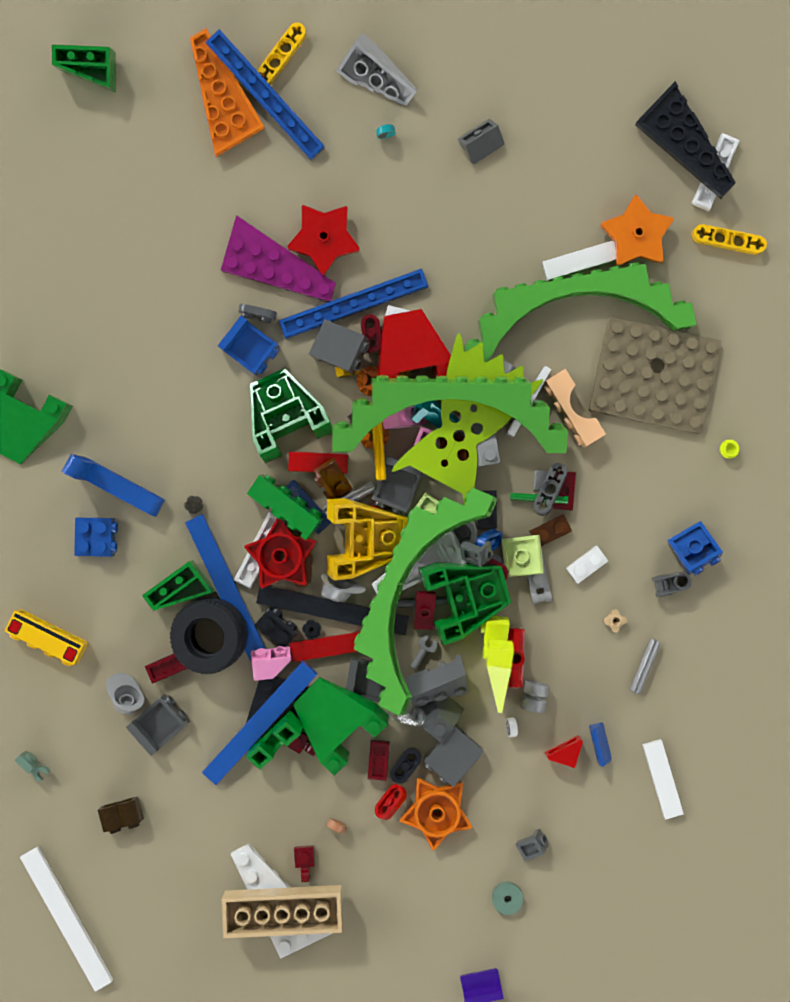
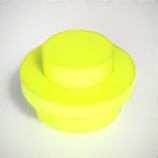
[720,439,739,459]

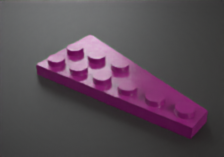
[221,215,336,302]

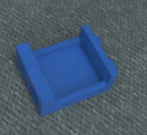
[217,316,280,376]

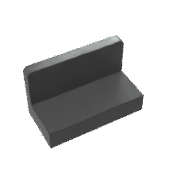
[458,119,505,164]

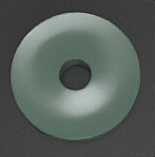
[492,881,523,915]

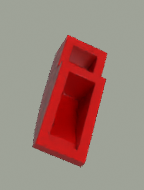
[288,452,348,474]

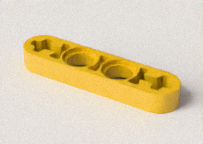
[257,22,306,86]
[691,224,767,255]

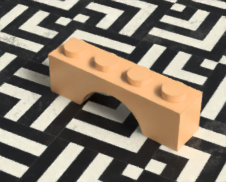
[543,369,606,447]

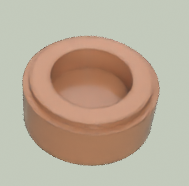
[326,818,346,834]

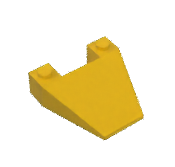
[327,498,407,581]

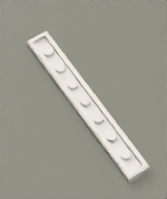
[20,846,113,991]

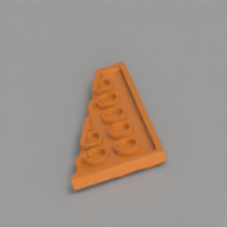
[190,28,265,157]

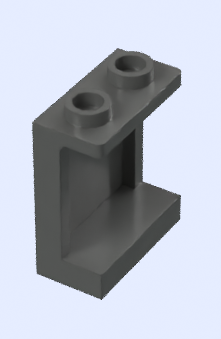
[309,319,370,375]
[372,456,423,515]
[346,657,386,702]
[126,694,189,756]
[424,725,484,787]

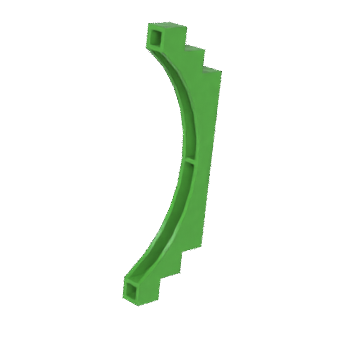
[464,262,696,362]
[332,375,568,453]
[354,488,498,716]

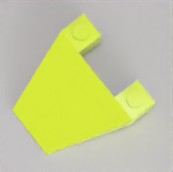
[480,616,514,713]

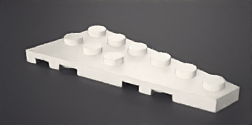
[231,844,332,959]

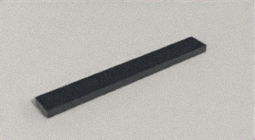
[256,586,410,636]

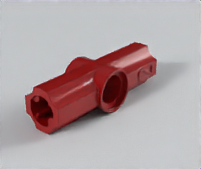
[507,628,525,688]

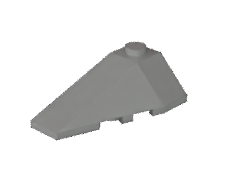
[336,33,417,106]
[460,405,501,468]

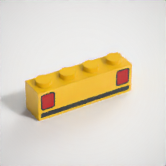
[4,609,89,666]

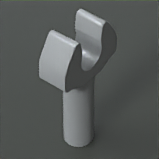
[410,634,437,670]

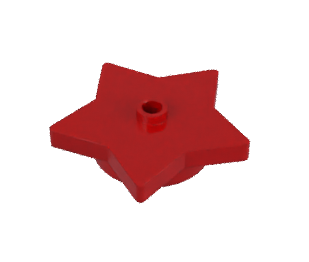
[287,205,360,276]
[244,518,317,588]

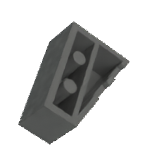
[406,654,469,706]

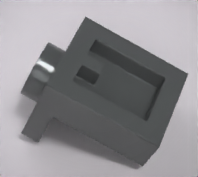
[460,541,493,567]
[515,829,549,861]

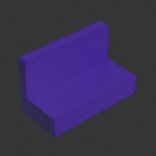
[460,968,504,1002]

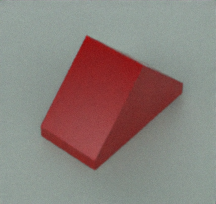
[544,735,583,768]

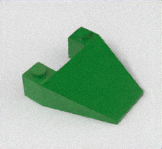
[250,368,333,464]
[0,369,73,464]
[418,562,511,645]
[293,677,389,776]

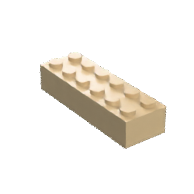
[222,885,343,938]

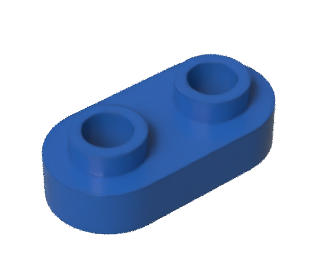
[475,529,503,550]

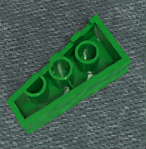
[246,474,324,540]

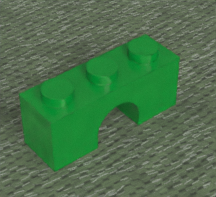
[246,711,303,770]

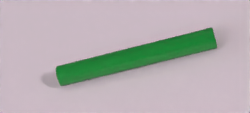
[510,493,568,504]

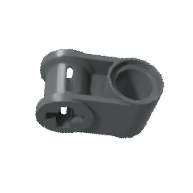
[652,572,692,597]

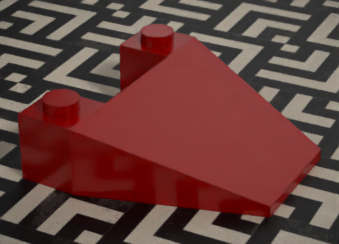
[377,309,451,379]

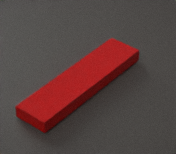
[289,631,361,662]

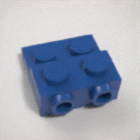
[74,518,118,557]
[667,521,723,576]

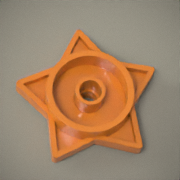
[600,195,674,266]
[400,777,472,851]

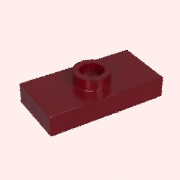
[553,471,576,511]
[414,591,436,630]
[145,654,187,684]
[367,740,390,781]

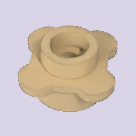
[604,609,627,632]

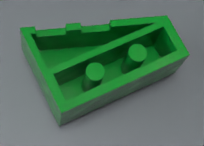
[52,44,116,92]
[142,560,215,611]

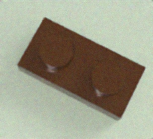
[529,514,572,546]

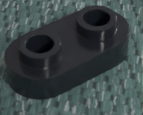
[390,747,421,784]

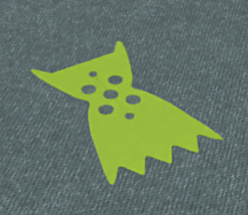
[392,333,543,505]

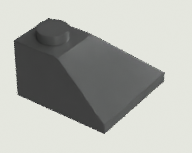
[411,697,464,743]

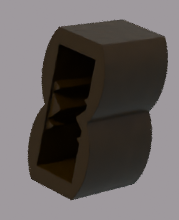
[97,796,144,834]

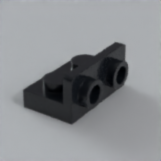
[255,607,299,647]

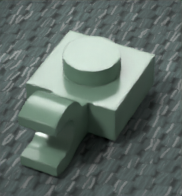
[14,751,51,782]

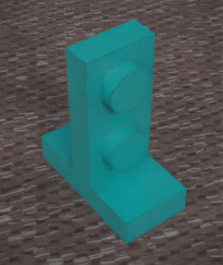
[411,400,460,428]

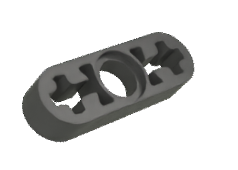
[534,463,567,516]

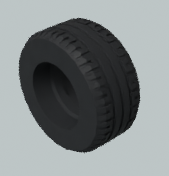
[170,598,248,674]

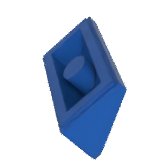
[589,723,612,767]

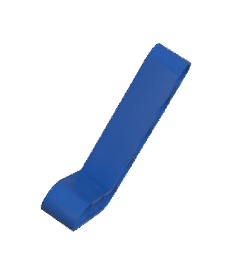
[61,454,165,517]

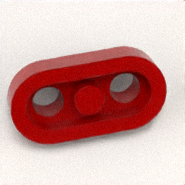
[375,784,407,820]

